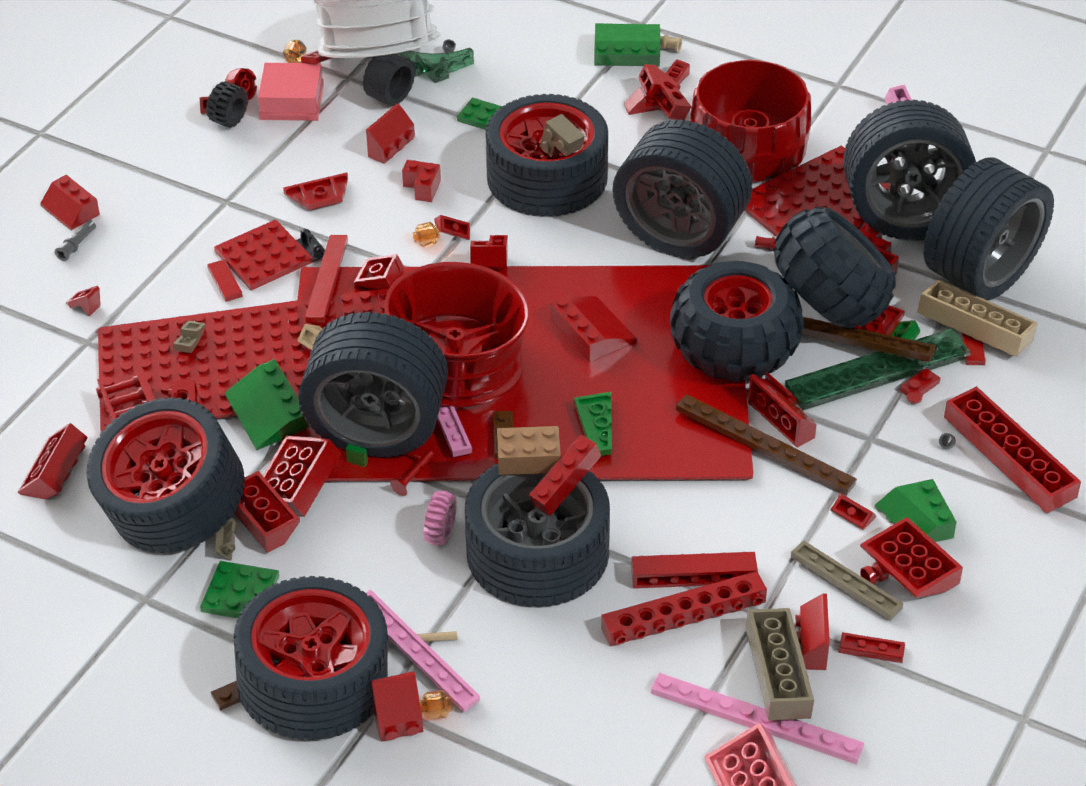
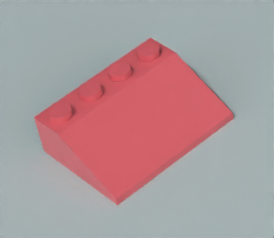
[704,722,797,786]

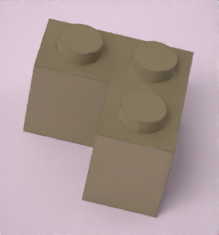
[540,114,585,158]

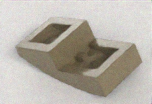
[173,321,205,353]

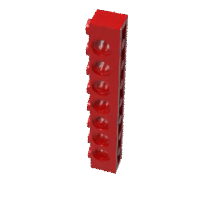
[601,571,767,646]

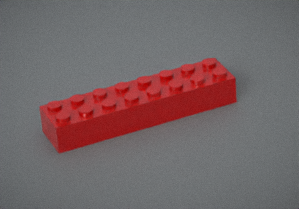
[944,386,1081,514]

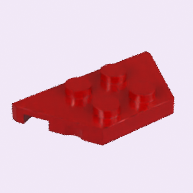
[283,172,348,210]

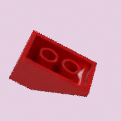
[371,671,423,742]

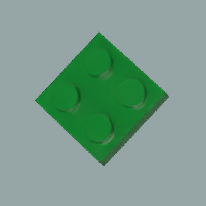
[457,97,502,130]

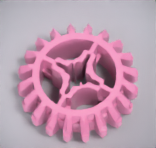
[423,491,457,546]

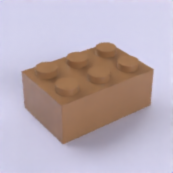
[497,426,560,475]

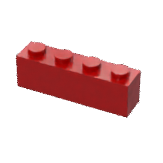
[529,434,601,517]

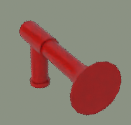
[390,450,435,496]

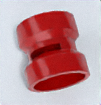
[860,562,889,585]

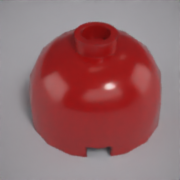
[225,68,257,100]

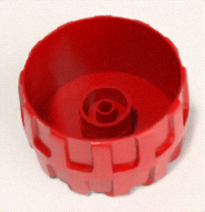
[690,60,811,182]

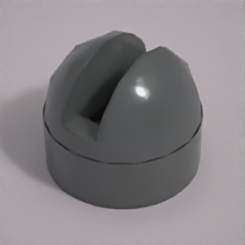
[442,39,456,54]
[939,433,956,449]

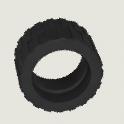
[363,53,415,106]

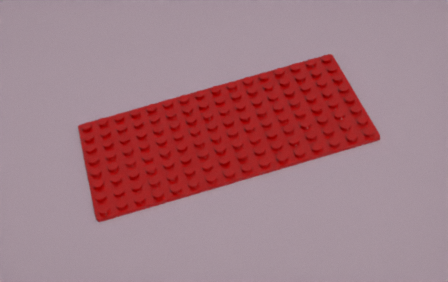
[98,288,389,432]

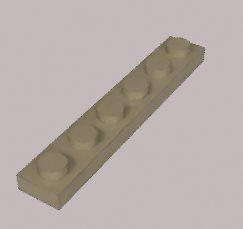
[791,541,904,621]

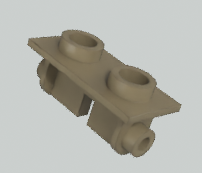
[214,518,237,561]

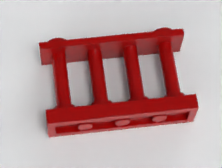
[95,366,155,422]

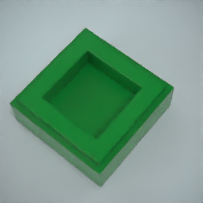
[346,444,368,467]

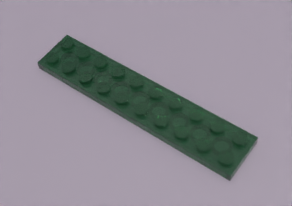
[785,328,971,411]

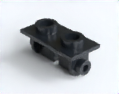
[296,228,325,261]

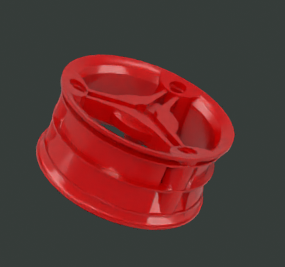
[384,262,529,407]

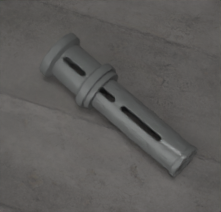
[55,220,96,261]

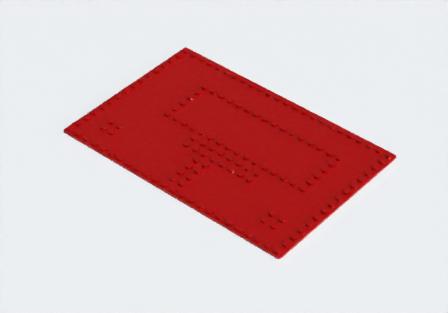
[281,265,753,481]

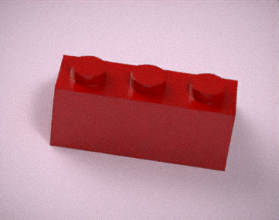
[366,103,415,164]
[40,174,100,231]
[795,593,830,670]

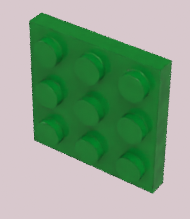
[200,561,279,618]

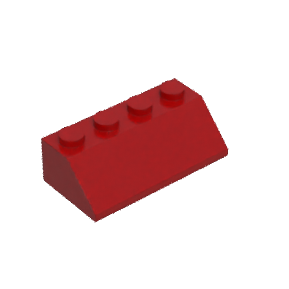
[748,374,817,448]
[17,423,88,500]
[233,471,300,553]

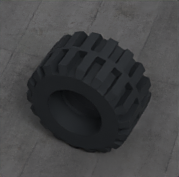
[206,81,248,128]

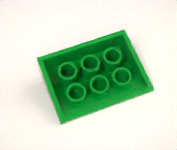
[594,23,660,66]
[225,359,310,451]

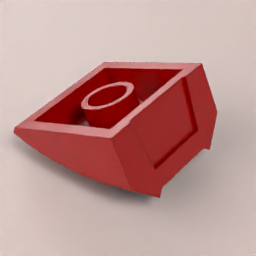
[354,254,404,289]

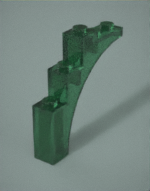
[371,48,474,83]

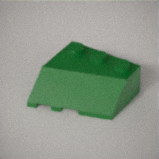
[874,479,957,542]

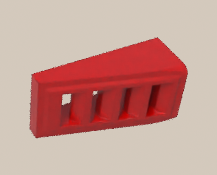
[666,59,690,85]

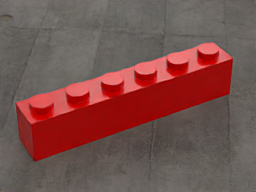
[631,552,758,589]

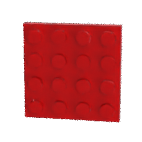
[214,219,313,291]

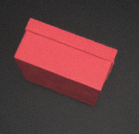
[258,63,324,121]

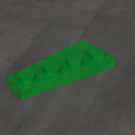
[574,392,612,456]

